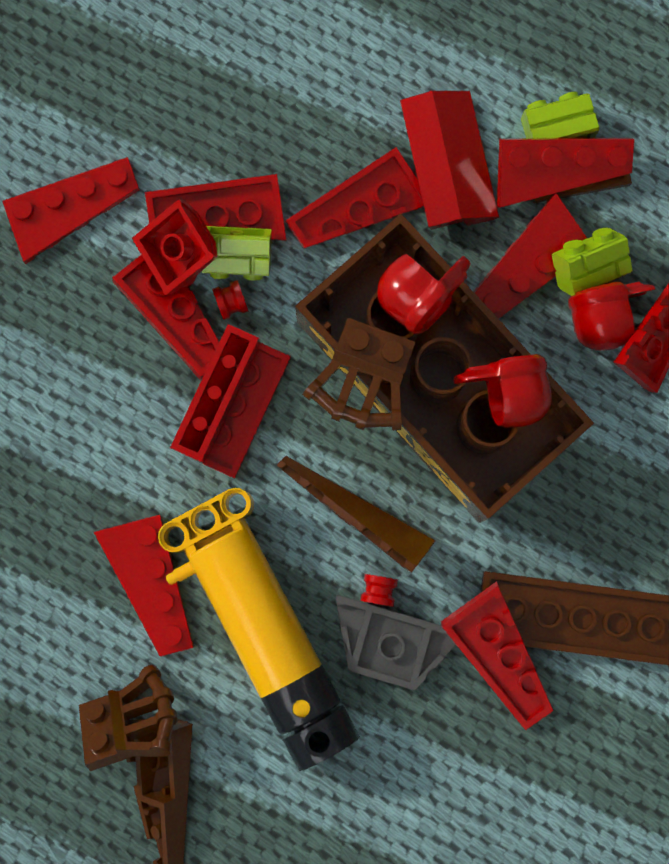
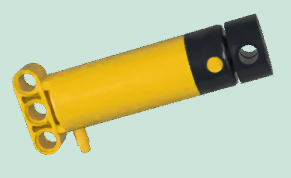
[158,488,360,771]

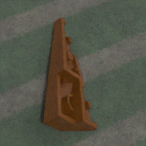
[277,456,435,573]
[126,719,193,864]

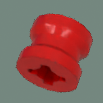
[212,280,249,320]
[360,574,398,607]

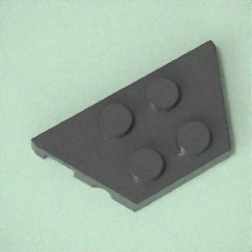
[336,595,456,691]

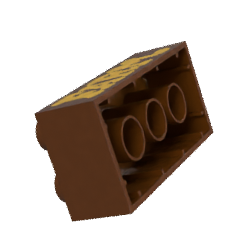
[295,214,594,523]

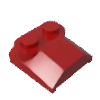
[132,199,218,295]

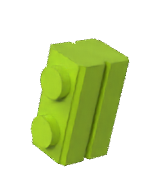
[521,91,599,138]
[201,226,272,281]
[552,228,633,296]

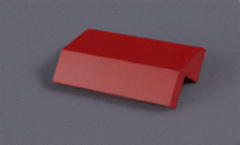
[400,91,500,230]
[170,324,291,479]

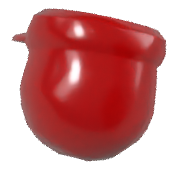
[377,254,471,334]
[568,282,656,351]
[454,354,552,427]

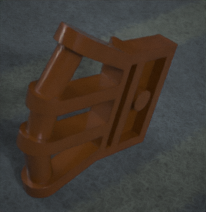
[302,318,415,431]
[79,665,178,771]

